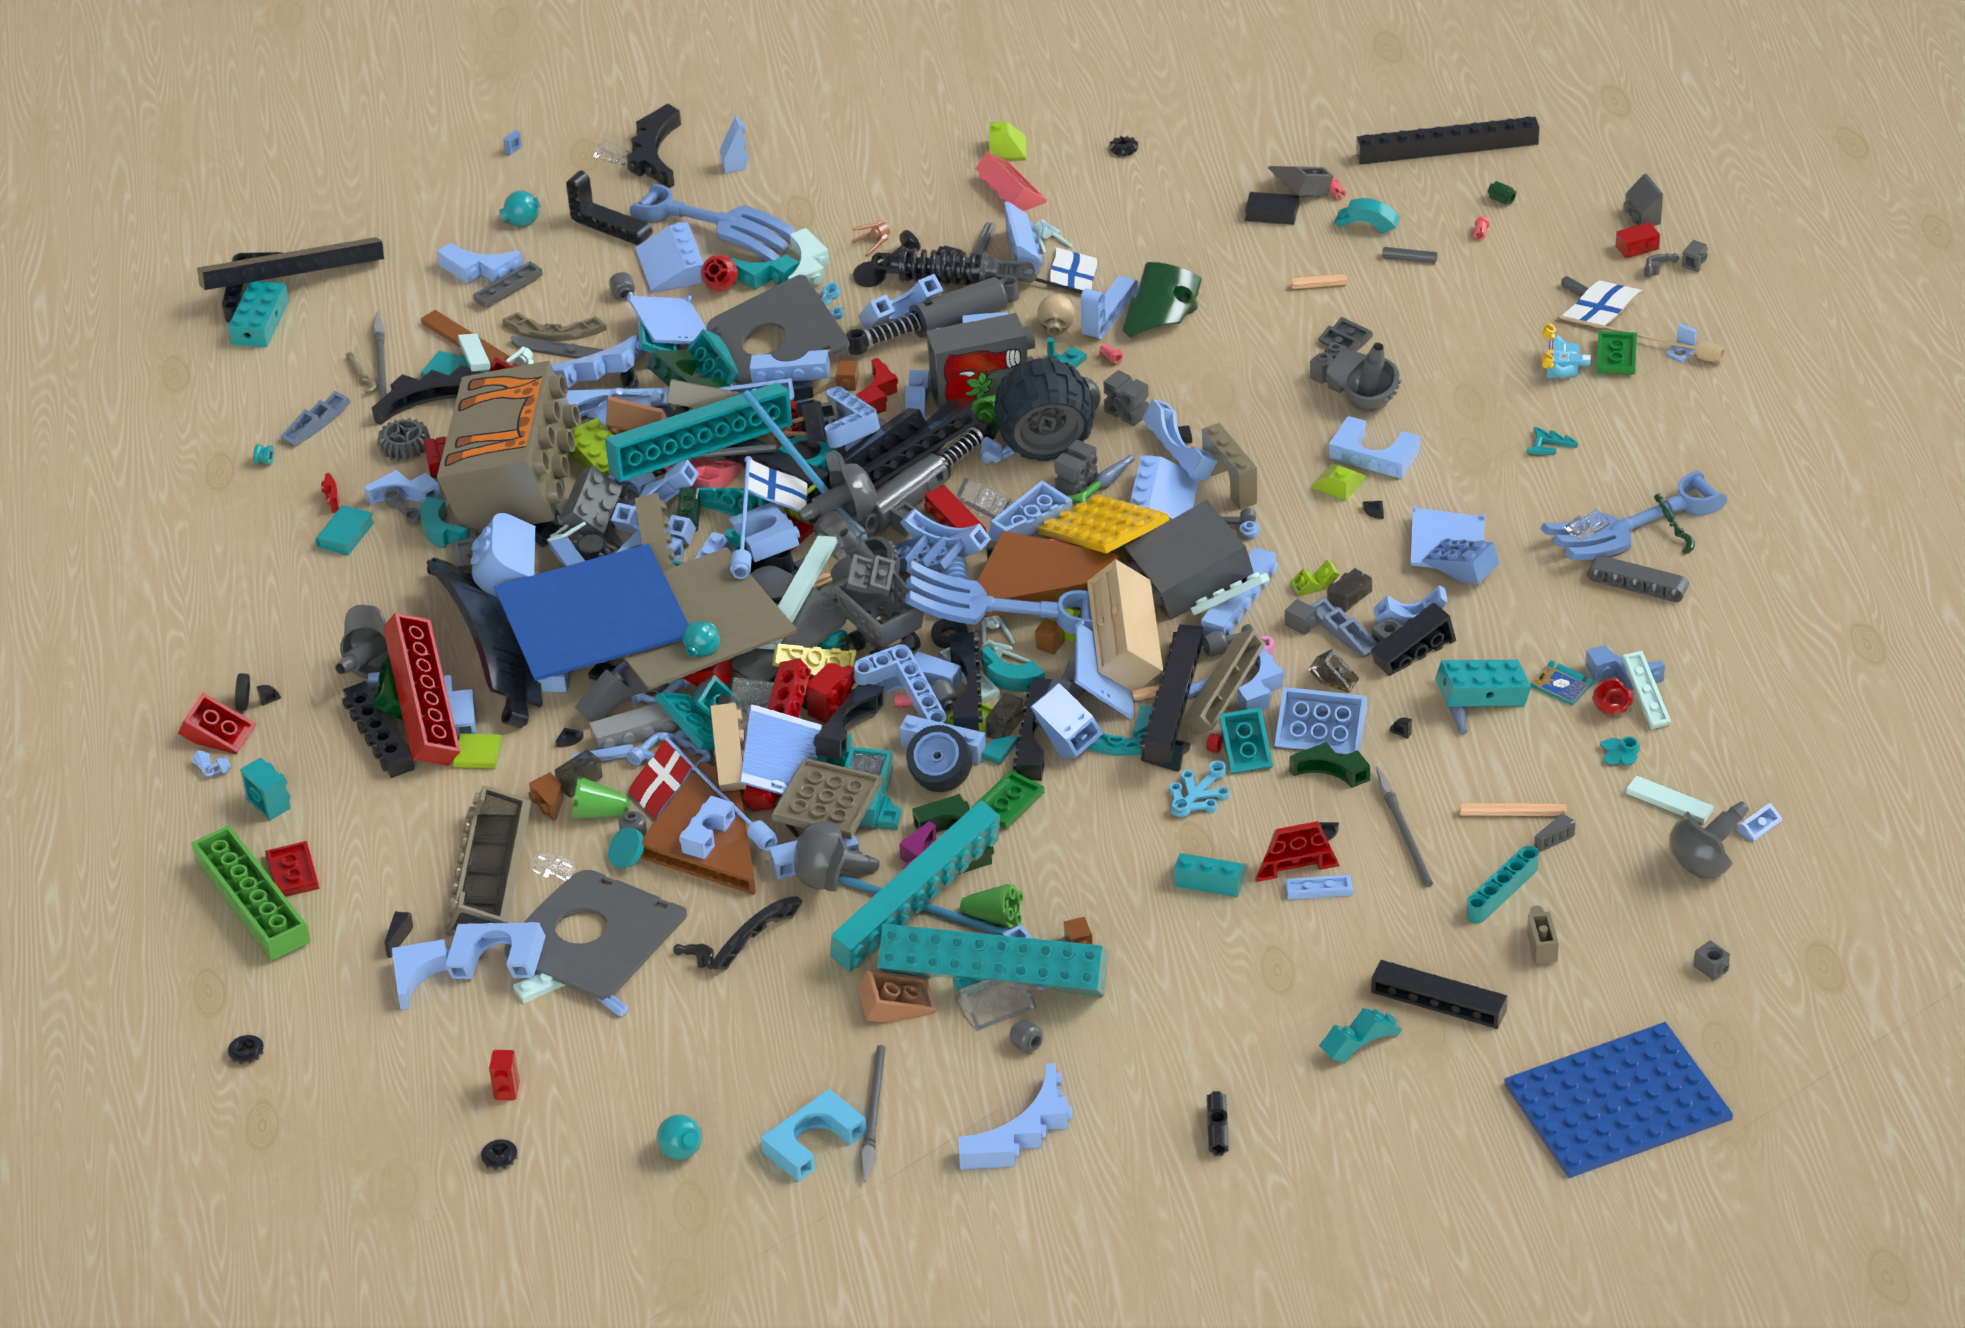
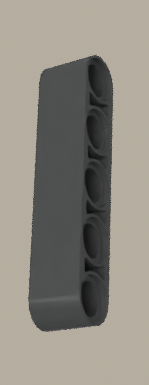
[1587,555,1689,602]

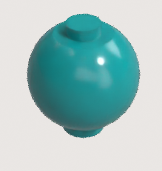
[499,190,541,227]
[656,1114,702,1160]

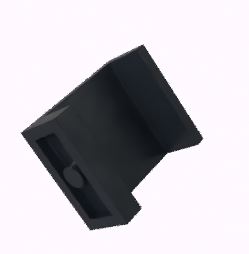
[795,399,827,443]

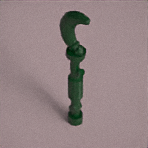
[1654,493,1695,553]

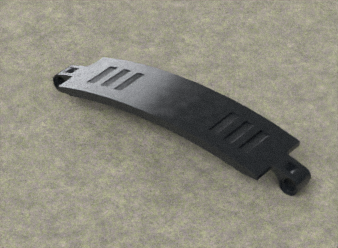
[426,557,542,728]

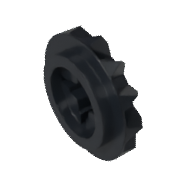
[1109,135,1138,156]
[228,1035,264,1065]
[481,1139,517,1170]

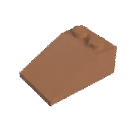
[857,970,937,1023]

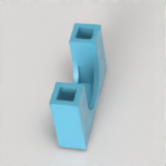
[760,1089,867,1182]

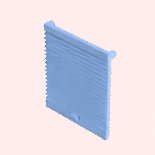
[627,292,707,345]
[1410,504,1485,568]
[1075,620,1134,719]
[740,704,821,795]

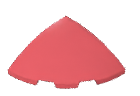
[664,458,744,491]

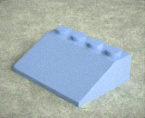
[635,222,703,293]
[1130,455,1200,520]
[1275,687,1368,755]

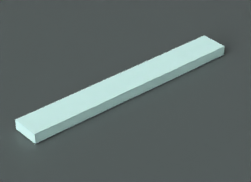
[759,536,838,650]

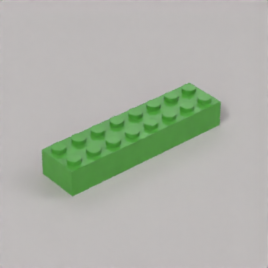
[191,825,310,961]

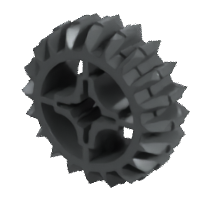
[377,418,430,461]

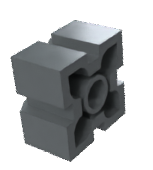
[1310,342,1353,393]
[1103,370,1149,426]
[1054,440,1098,496]

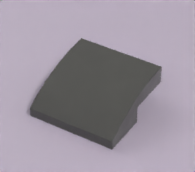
[1318,317,1373,351]
[846,554,895,594]

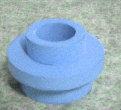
[1240,521,1260,539]

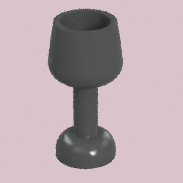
[1202,624,1253,656]

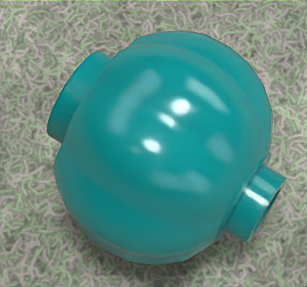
[682,621,721,657]

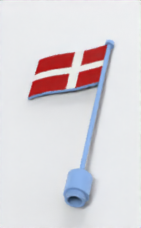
[628,733,777,851]

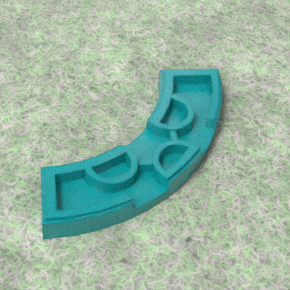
[1087,732,1145,756]

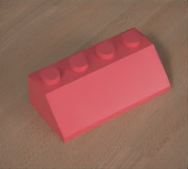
[975,151,1047,211]

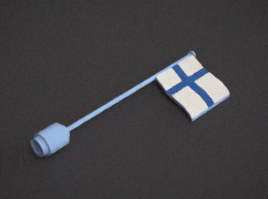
[730,456,807,579]

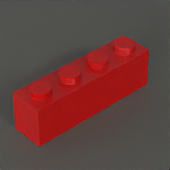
[924,485,986,532]

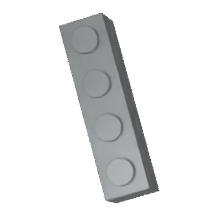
[589,702,678,750]

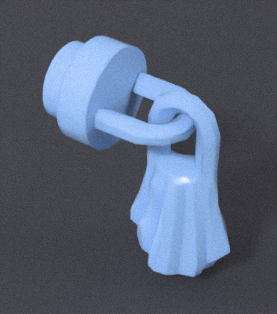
[192,751,231,776]

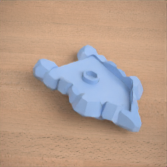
[587,388,665,430]

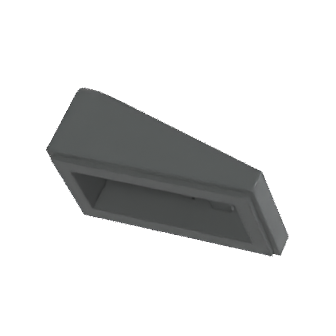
[1534,814,1576,852]

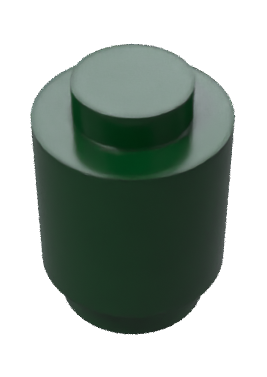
[1487,181,1516,205]

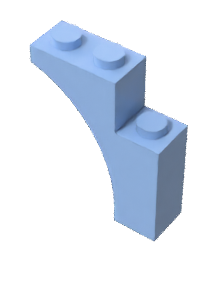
[437,243,523,284]
[900,509,991,558]
[870,651,962,694]

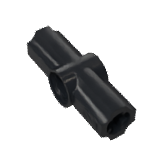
[1207,1091,1229,1156]

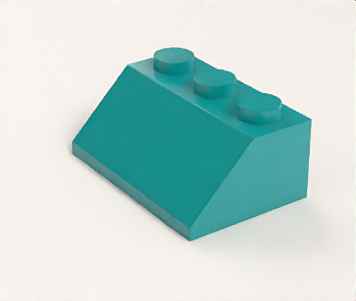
[1174,853,1248,897]

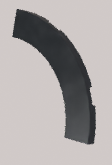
[710,896,803,970]

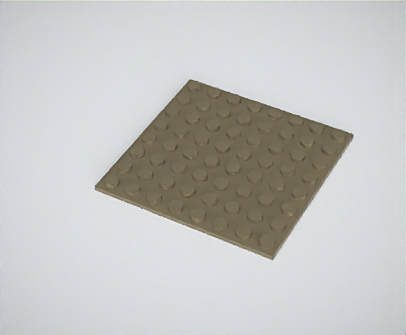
[622,547,798,690]

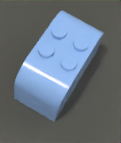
[471,513,535,598]

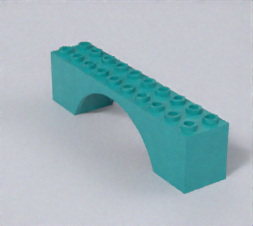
[877,924,1109,996]

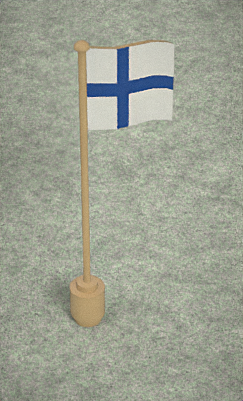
[1557,281,1725,363]

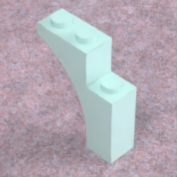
[788,228,830,287]

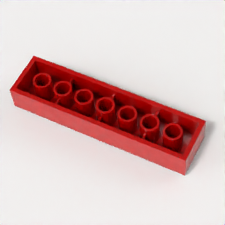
[383,613,461,766]

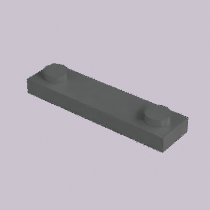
[473,261,543,308]

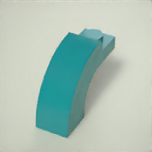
[1335,198,1400,234]
[981,646,1045,692]

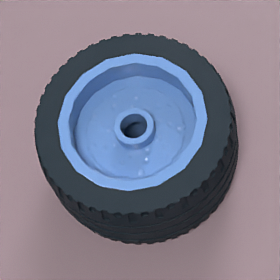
[906,725,972,792]

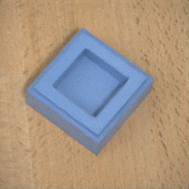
[503,130,522,155]

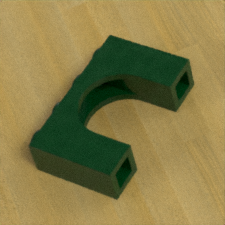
[647,350,729,388]
[912,794,994,874]

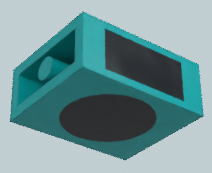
[779,436,837,469]

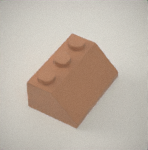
[606,396,667,435]

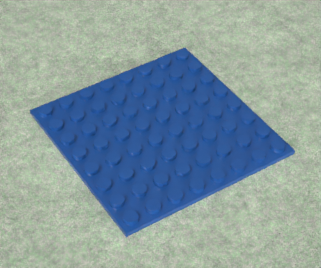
[494,544,689,681]

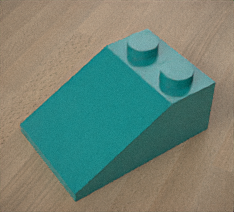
[1219,707,1273,774]

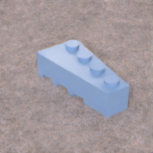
[989,481,1073,543]

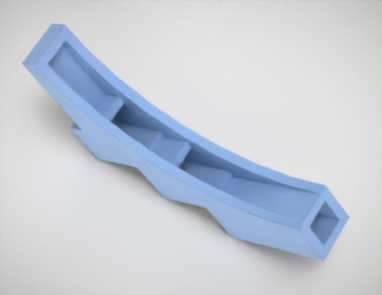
[551,335,645,388]
[368,672,477,740]
[959,1063,1072,1170]

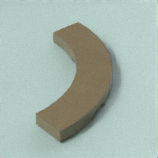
[502,312,607,341]

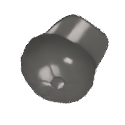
[1327,342,1401,411]
[798,450,877,522]
[831,528,900,584]
[335,604,389,679]
[1669,801,1749,879]
[794,821,880,892]

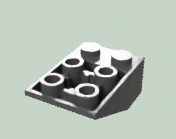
[1268,166,1334,197]

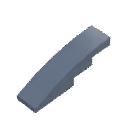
[280,391,351,446]
[1310,597,1378,657]

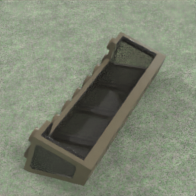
[444,785,531,936]

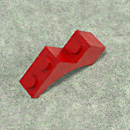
[856,357,898,414]

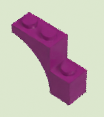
[899,821,936,870]

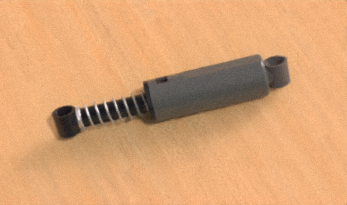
[846,277,1019,355]
[855,419,997,533]

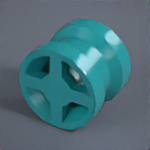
[253,444,274,465]

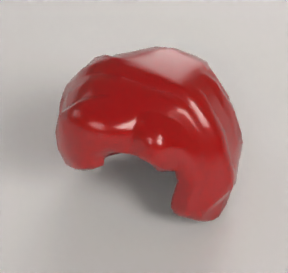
[1592,678,1633,716]

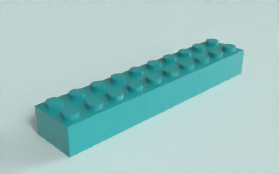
[605,382,792,482]
[830,800,1000,972]

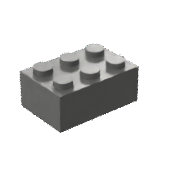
[560,466,622,535]

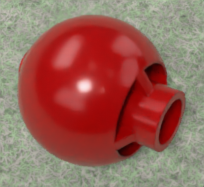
[701,255,738,292]

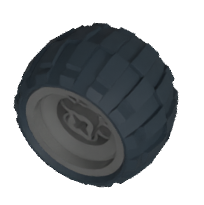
[994,358,1095,461]

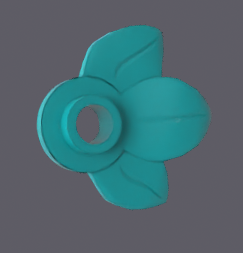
[1600,736,1640,766]

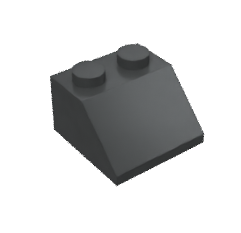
[1623,173,1663,226]

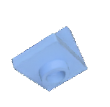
[1667,324,1697,362]

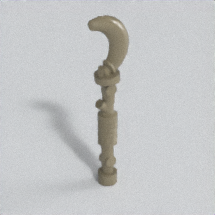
[346,352,378,393]

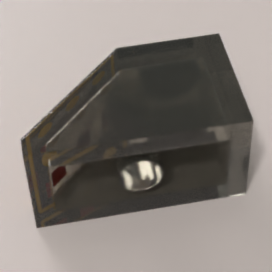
[1308,649,1359,692]

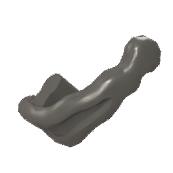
[1644,253,1679,277]

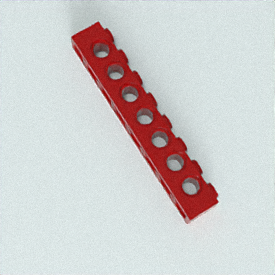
[742,658,811,812]

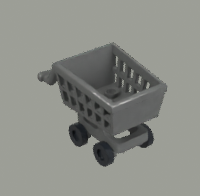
[820,570,924,655]

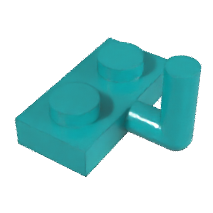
[1047,337,1087,368]

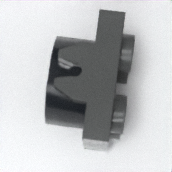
[572,533,619,561]

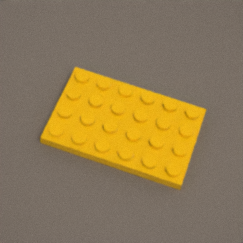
[1037,494,1169,553]

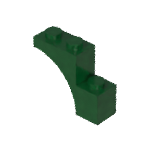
[1289,742,1370,788]

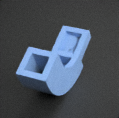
[1374,585,1448,626]

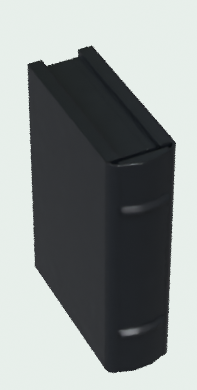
[1245,192,1299,225]

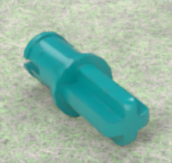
[724,528,741,549]

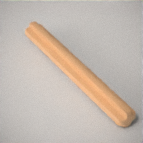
[1460,803,1567,816]

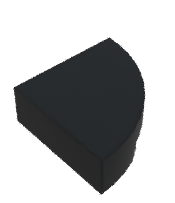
[1178,425,1192,443]
[1362,501,1384,519]
[257,685,281,706]
[1389,717,1412,739]
[556,727,584,747]
[1319,822,1339,841]

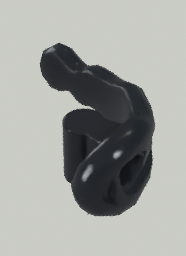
[620,368,639,389]
[673,943,714,970]

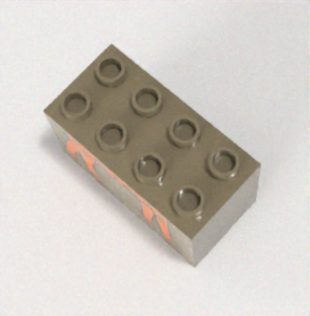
[437,361,581,535]

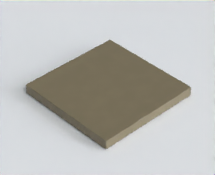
[771,758,883,839]

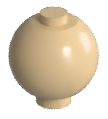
[1037,294,1075,336]

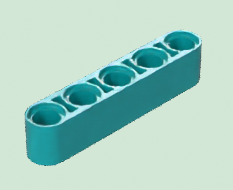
[1466,846,1539,924]

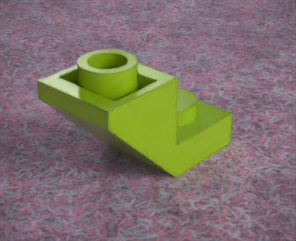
[1290,560,1340,596]

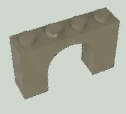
[1202,423,1257,510]

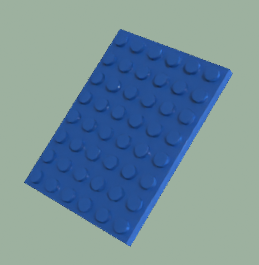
[1504,1022,1733,1178]

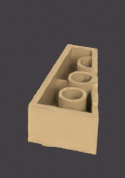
[710,703,747,792]

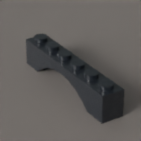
[949,632,983,731]
[1013,678,1052,781]
[814,684,884,759]

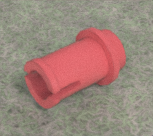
[1328,178,1346,200]
[1474,216,1489,240]
[1099,343,1123,364]
[894,692,913,709]

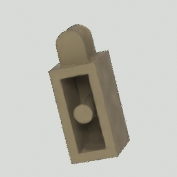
[1527,906,1559,964]

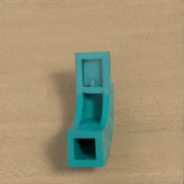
[420,496,469,549]

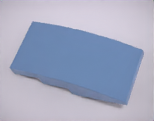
[895,535,965,573]

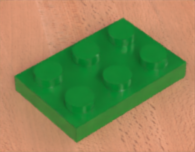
[1596,331,1637,375]
[972,770,1045,829]

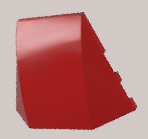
[1255,821,1340,882]

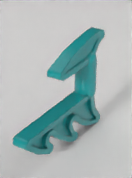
[1526,427,1578,455]

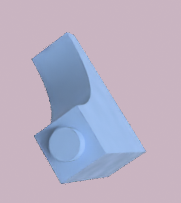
[392,939,450,1010]

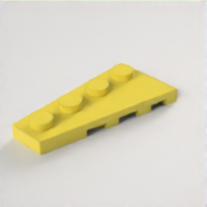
[772,644,856,678]

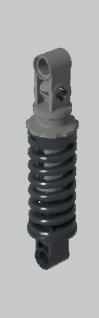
[871,246,1038,285]

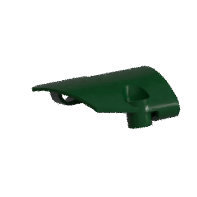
[1123,262,1202,338]

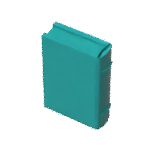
[315,505,374,556]

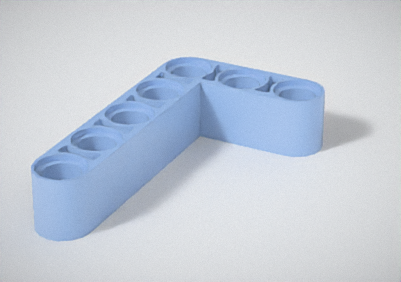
[1080,276,1139,339]
[824,387,880,448]
[854,645,946,723]

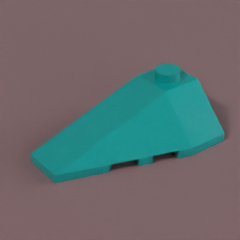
[687,329,739,386]
[694,487,775,516]

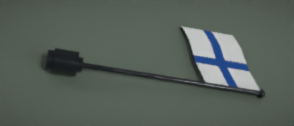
[937,245,1097,294]

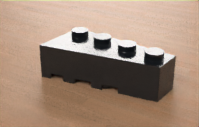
[1371,603,1457,676]

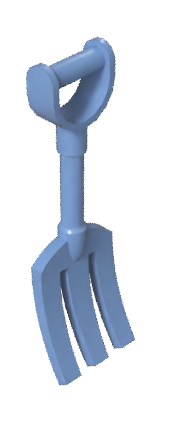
[629,184,797,262]
[1540,471,1727,560]
[906,560,1093,635]

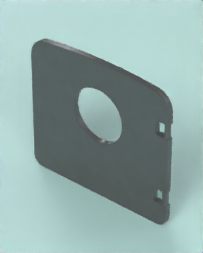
[706,274,850,385]
[731,566,847,685]
[504,870,687,1000]

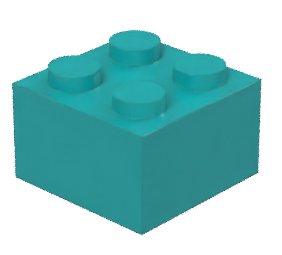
[240,757,291,821]

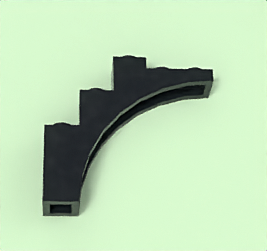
[627,104,681,188]
[371,365,484,425]

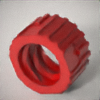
[1206,734,1223,753]

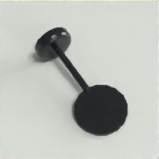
[853,230,921,287]

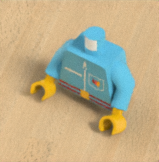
[1541,323,1591,378]

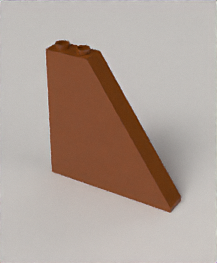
[977,531,1119,618]
[641,761,756,895]

